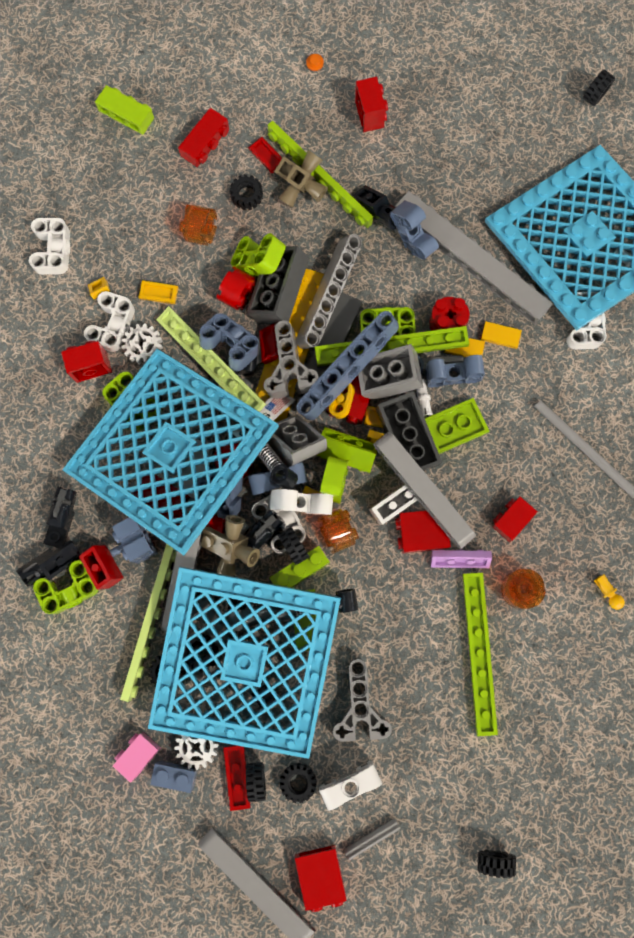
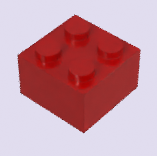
[355,76,388,133]
[61,341,113,383]

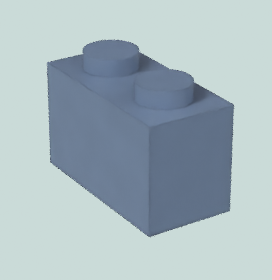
[150,761,198,793]

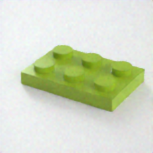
[425,398,490,454]

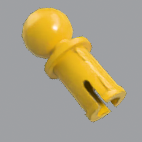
[593,574,625,610]

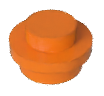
[306,54,324,71]

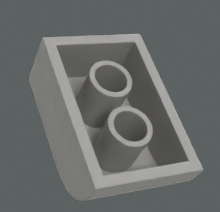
[358,344,423,399]
[267,414,327,467]

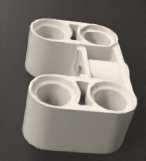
[29,218,70,275]
[84,291,135,352]
[566,292,607,350]
[270,489,333,515]
[252,495,306,554]
[319,761,382,811]

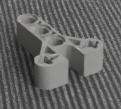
[264,320,319,399]
[333,659,392,742]

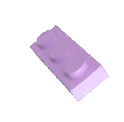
[431,549,492,568]

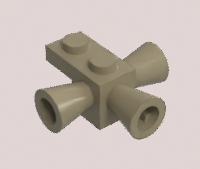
[274,150,328,208]
[200,515,260,577]

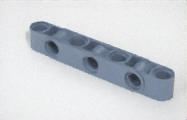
[296,311,399,421]

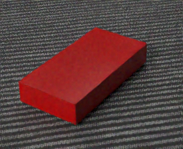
[248,137,282,174]
[259,324,279,364]

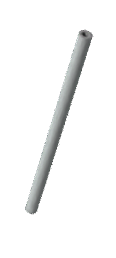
[534,400,634,499]

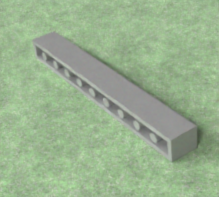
[395,191,553,326]

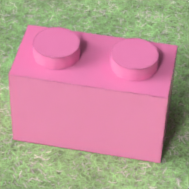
[113,732,161,783]

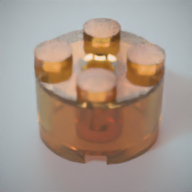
[179,205,217,246]
[318,509,359,554]
[501,569,545,610]

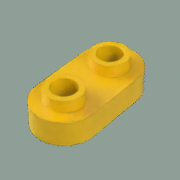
[329,383,355,419]

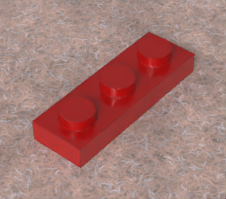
[223,745,251,811]

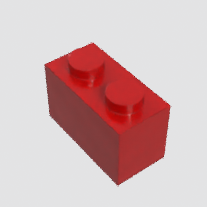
[492,496,538,542]
[79,545,124,590]

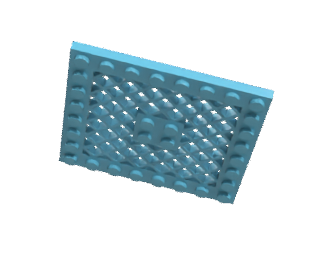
[485,145,634,331]
[62,349,279,556]
[148,567,341,759]

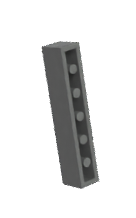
[295,293,362,398]

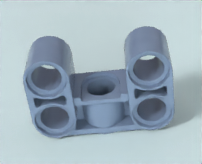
[390,200,439,260]
[199,313,259,371]
[425,355,485,388]
[248,462,308,495]

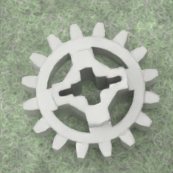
[121,323,163,365]
[174,735,219,770]

